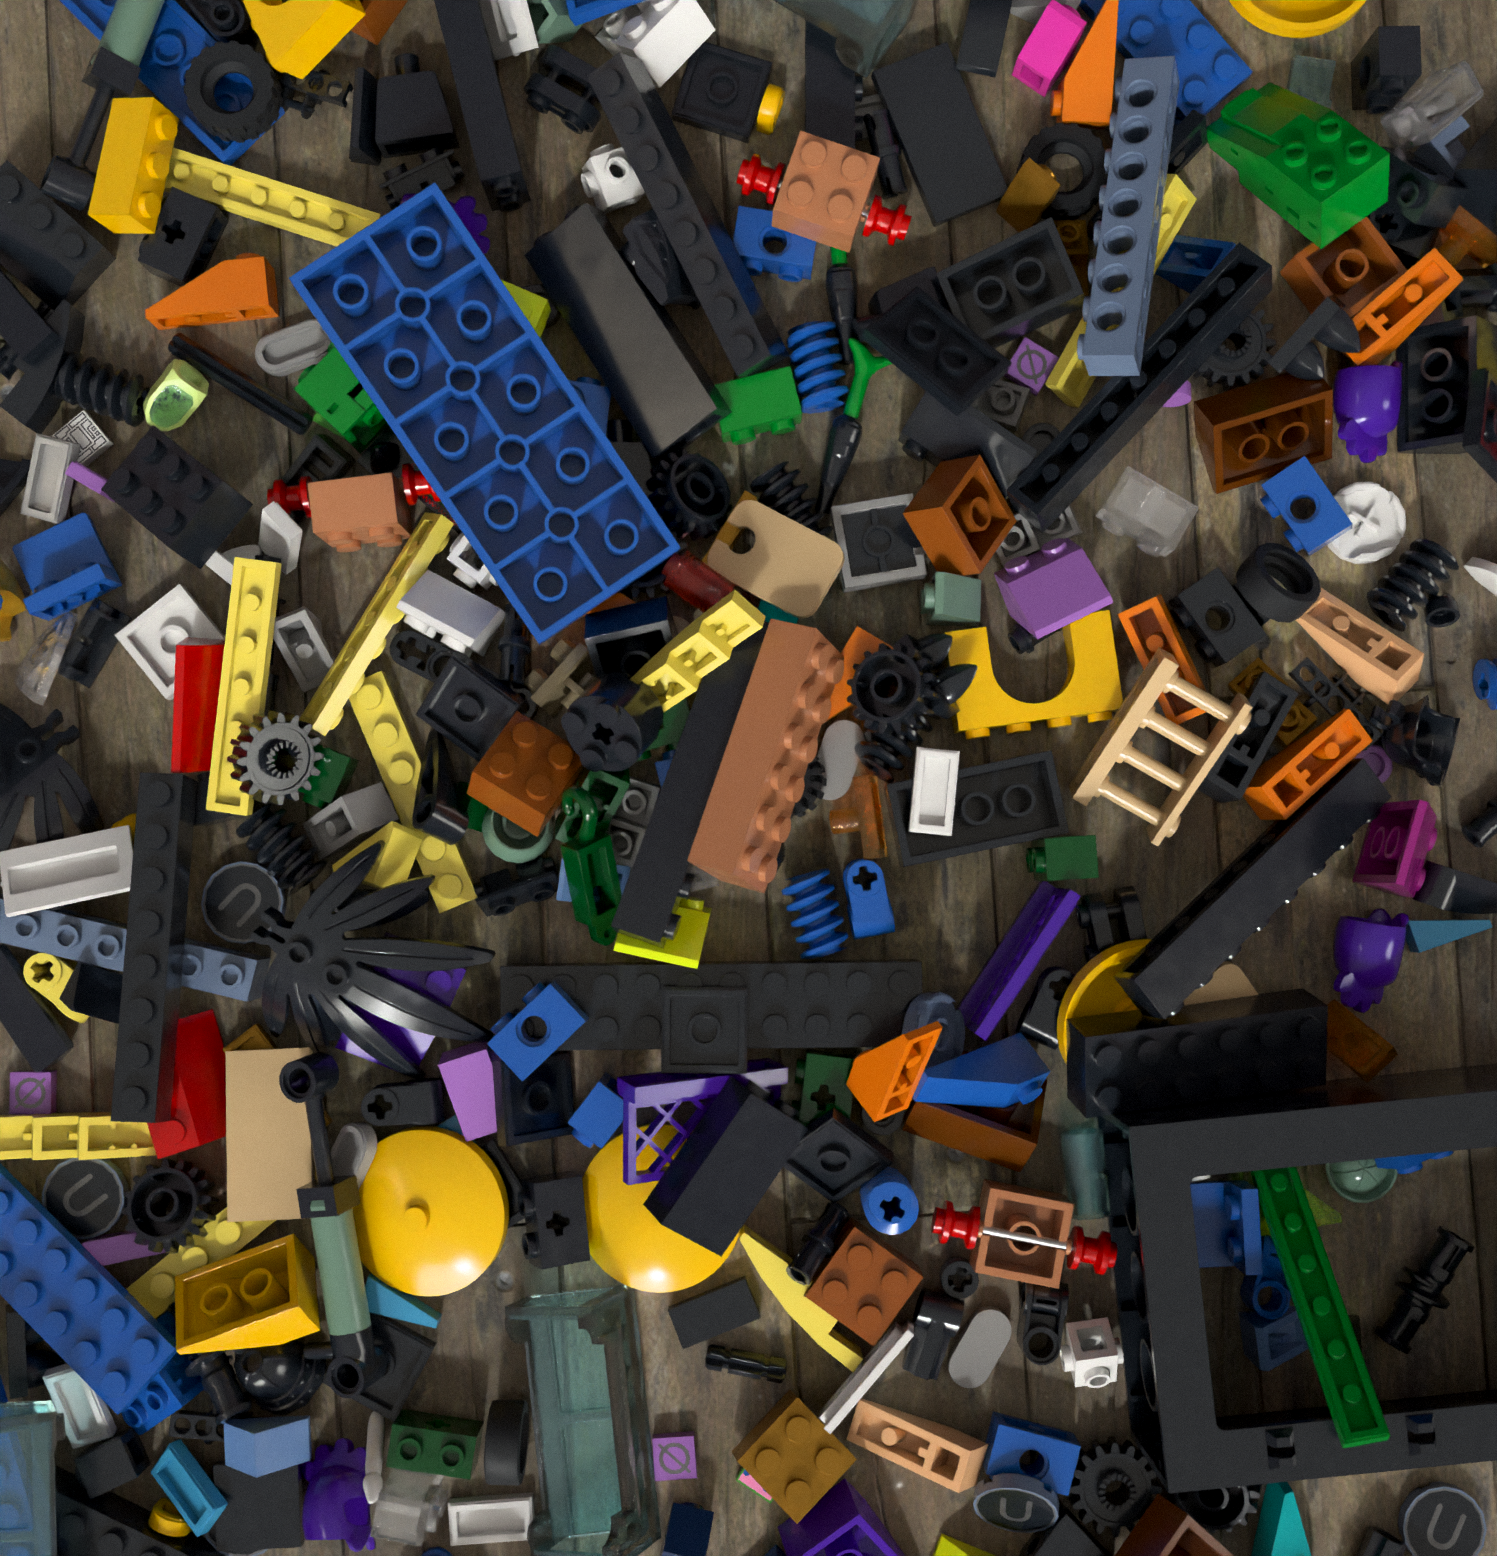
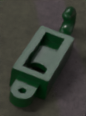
[560,785,622,946]

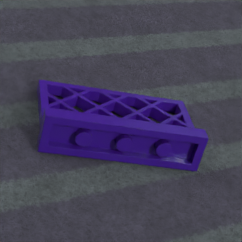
[956,881,1081,1041]
[617,1058,788,1185]

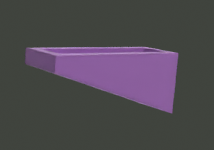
[82,1231,166,1266]

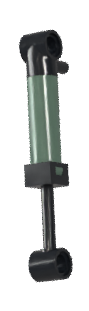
[40,0,165,211]
[279,1052,386,1399]

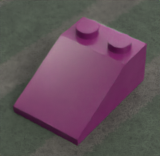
[1352,799,1437,897]

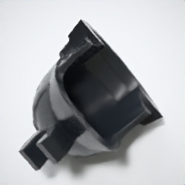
[1369,695,1460,788]
[232,1340,326,1415]

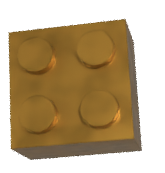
[731,1389,857,1524]

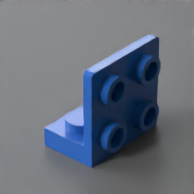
[12,513,122,621]
[1190,1180,1263,1276]
[122,1311,204,1435]

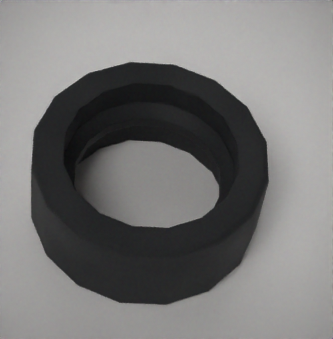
[1236,543,1321,623]
[484,1400,529,1485]

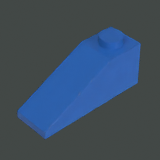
[912,1032,1050,1108]

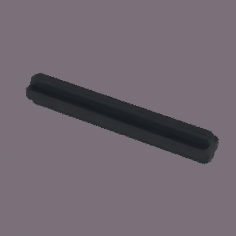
[168,333,313,435]

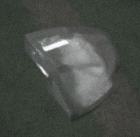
[15,611,78,706]

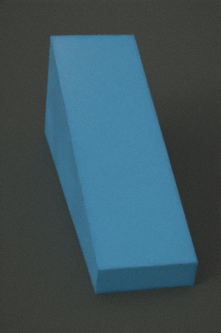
[1406,919,1492,953]
[365,1273,442,1328]

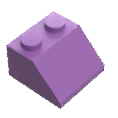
[994,538,1113,639]

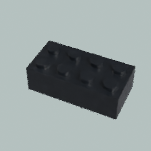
[883,750,1069,867]

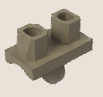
[525,638,595,717]

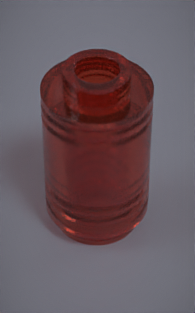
[662,551,740,612]

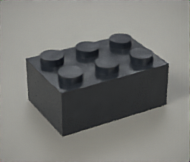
[936,217,1085,349]
[101,425,253,569]

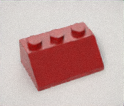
[171,637,225,773]
[147,1009,226,1159]

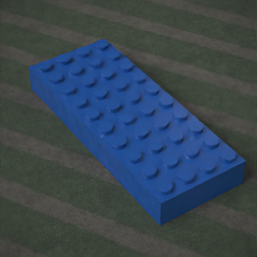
[289,183,681,645]

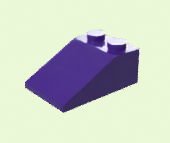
[335,932,466,1072]
[777,1478,906,1556]

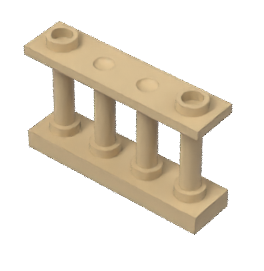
[1069,647,1253,846]

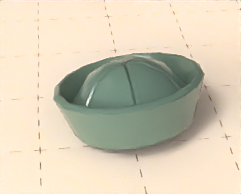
[482,808,554,863]
[1326,1159,1398,1203]

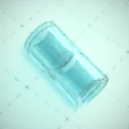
[1060,1128,1111,1220]

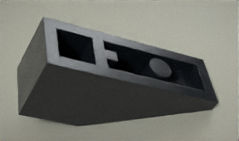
[1198,671,1299,803]

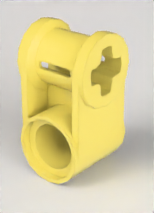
[23,953,90,1023]

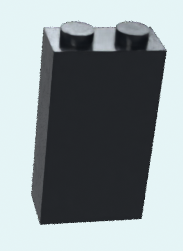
[643,1076,808,1257]

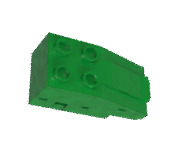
[1207,82,1390,249]
[294,342,388,454]

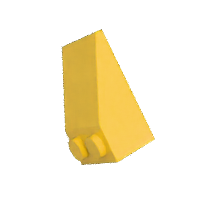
[175,1233,320,1355]

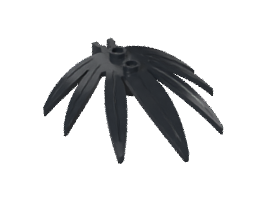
[0,703,105,852]
[249,840,496,1080]

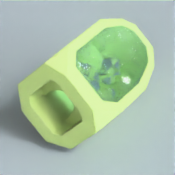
[143,359,209,431]

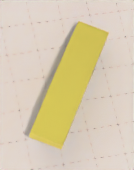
[630,589,766,713]
[0,1112,156,1160]
[739,1224,863,1373]

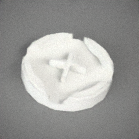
[1327,482,1406,564]

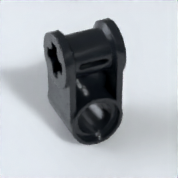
[1367,204,1440,270]
[1016,966,1075,1050]
[361,1078,445,1126]
[1016,1282,1069,1365]

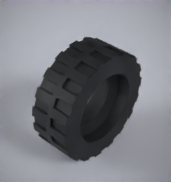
[183,41,283,143]
[1016,122,1108,220]

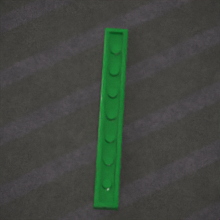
[1250,1167,1390,1449]

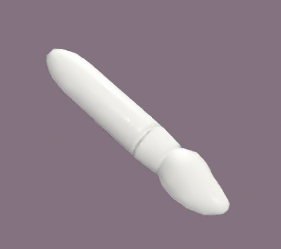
[363,1411,385,1504]

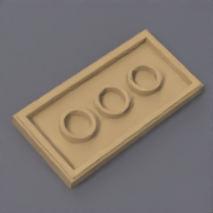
[225,1047,315,1222]

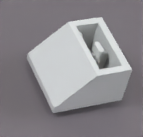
[595,0,715,88]
[396,570,506,658]

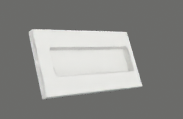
[479,0,539,60]
[0,825,134,917]
[819,1318,914,1434]

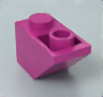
[1012,0,1087,98]

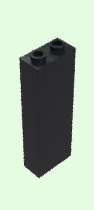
[434,0,531,212]
[524,203,732,459]

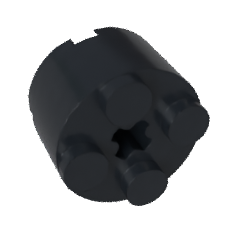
[561,672,664,772]

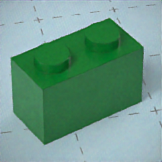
[715,366,802,445]

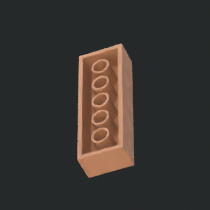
[687,619,844,893]

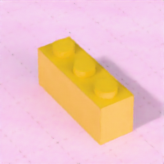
[88,97,179,234]

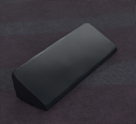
[0,944,74,1073]

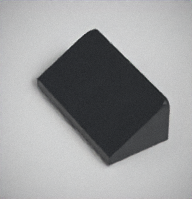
[349,67,382,166]
[59,961,123,1024]

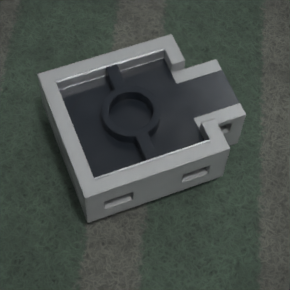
[830,493,929,593]

